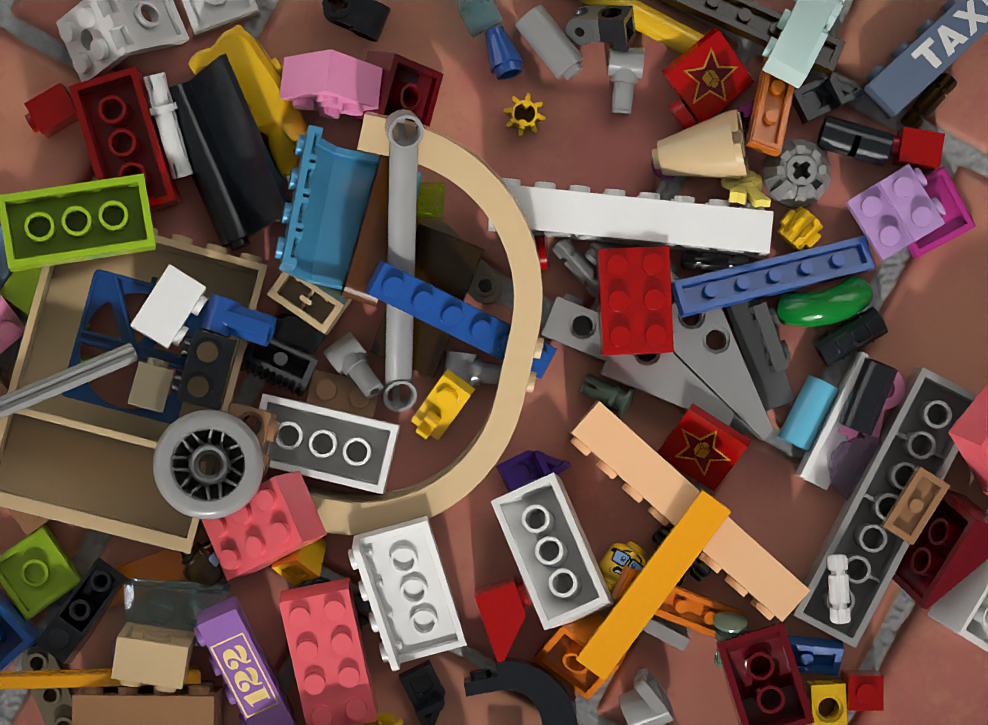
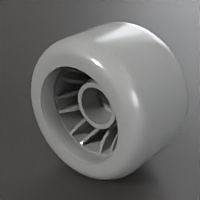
[153,409,264,519]

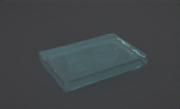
[124,579,230,647]

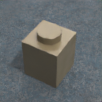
[127,357,174,413]

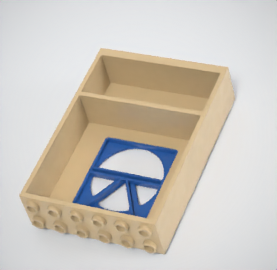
[0,228,267,554]

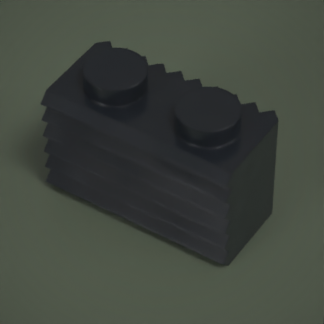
[240,338,319,397]

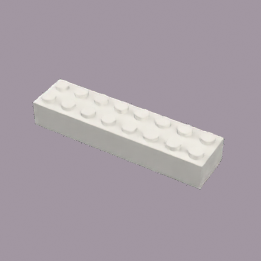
[488,178,774,258]

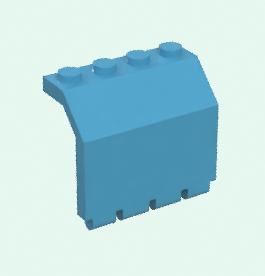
[274,125,422,290]

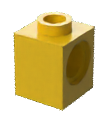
[806,679,848,725]

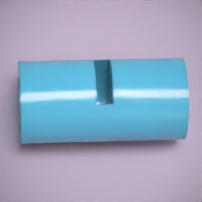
[777,375,840,452]

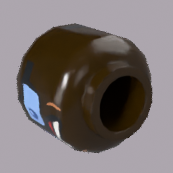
[181,541,229,592]

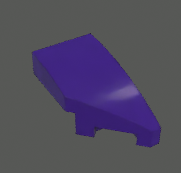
[496,450,572,492]

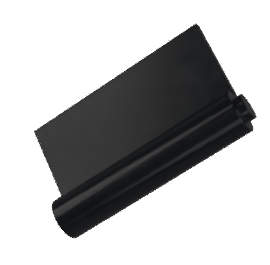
[169,54,290,251]

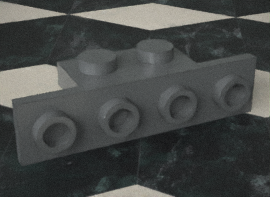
[725,299,795,411]

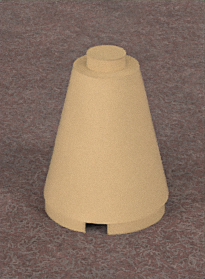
[652,109,750,179]

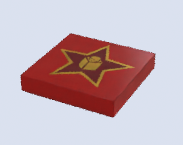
[661,27,754,124]
[657,403,751,491]

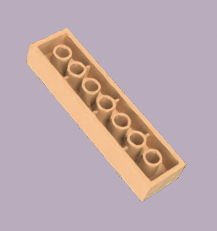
[569,401,811,622]

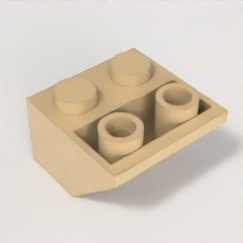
[267,271,352,335]

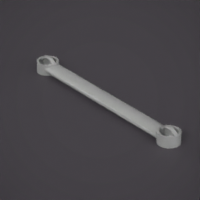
[380,109,424,412]

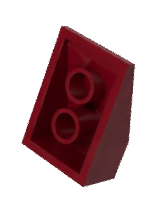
[892,489,988,609]
[716,622,815,725]

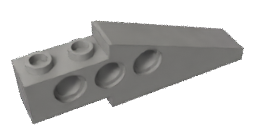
[670,261,774,440]
[541,293,735,426]

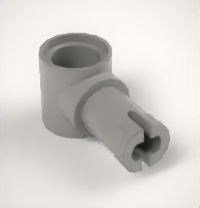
[607,45,645,115]
[323,331,383,399]
[444,351,502,387]

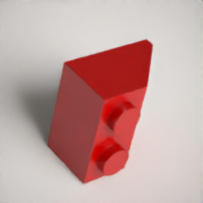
[474,576,530,663]

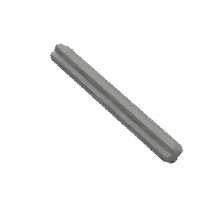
[0,343,138,419]

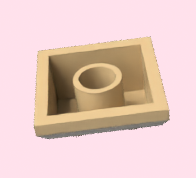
[111,622,196,692]

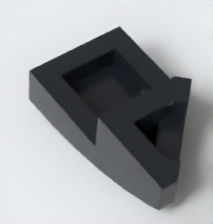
[792,76,866,124]
[272,313,326,356]
[399,659,445,725]

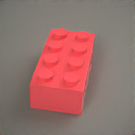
[279,577,378,725]

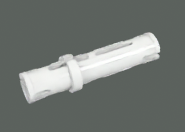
[143,72,193,179]

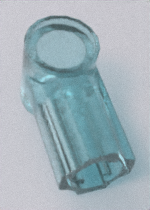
[456,0,503,37]

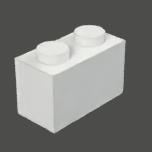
[131,264,208,350]

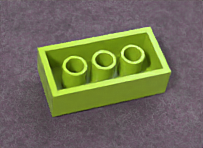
[0,174,156,272]

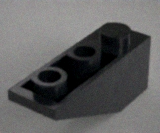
[36,557,127,664]

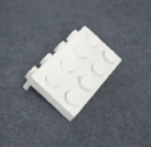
[348,516,467,671]

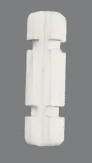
[827,554,851,624]

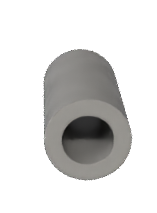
[515,4,584,81]

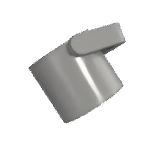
[618,667,675,725]

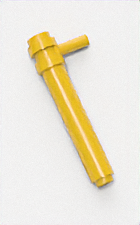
[579,0,705,54]

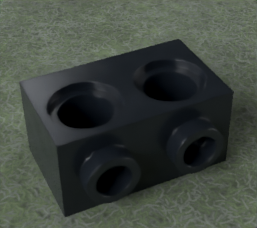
[171,330,237,410]

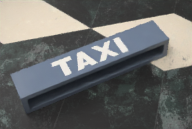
[863,0,988,120]

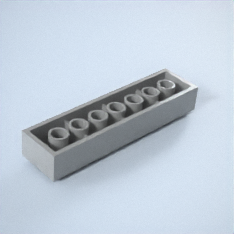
[791,367,977,648]

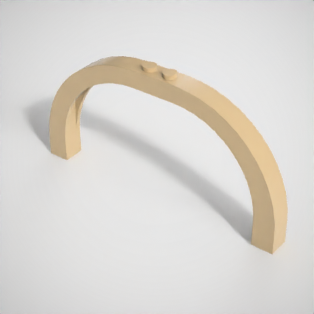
[306,111,544,535]

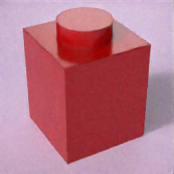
[24,83,79,138]
[889,127,945,171]
[841,670,884,711]

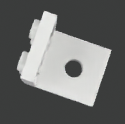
[56,0,189,82]

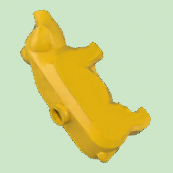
[188,25,307,176]

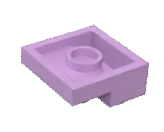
[845,164,946,261]

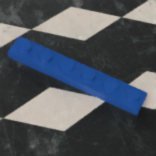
[671,236,876,318]
[364,260,557,379]

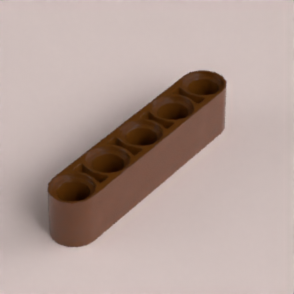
[341,155,389,306]

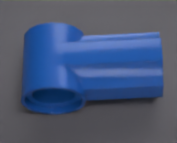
[200,294,277,347]

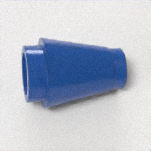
[484,26,523,80]

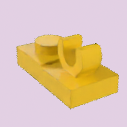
[411,369,476,441]

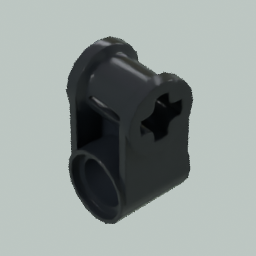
[322,0,391,42]

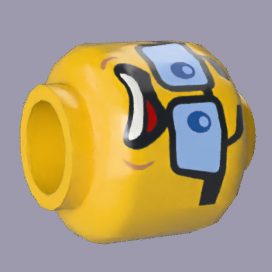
[598,541,646,591]

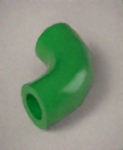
[777,276,873,327]

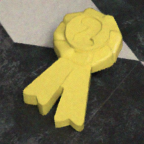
[720,170,771,207]

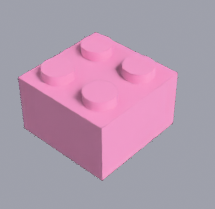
[279,49,383,119]

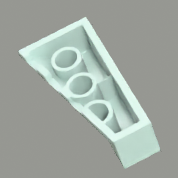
[762,0,845,89]

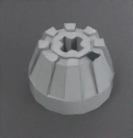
[762,139,831,208]

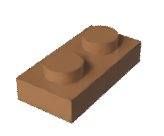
[306,369,380,418]
[880,466,951,545]

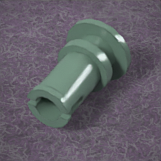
[579,373,635,419]
[713,612,748,668]

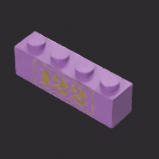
[194,596,295,725]

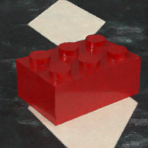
[596,246,674,356]

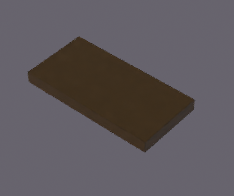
[370,223,484,378]

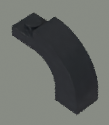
[464,657,578,725]

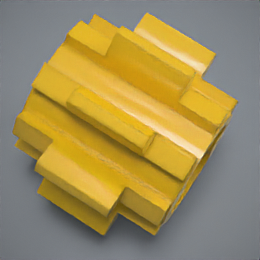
[503,93,546,137]
[777,206,823,252]

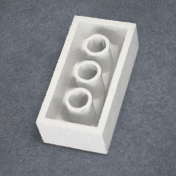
[254,393,401,494]

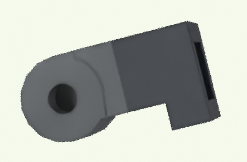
[565,5,636,52]

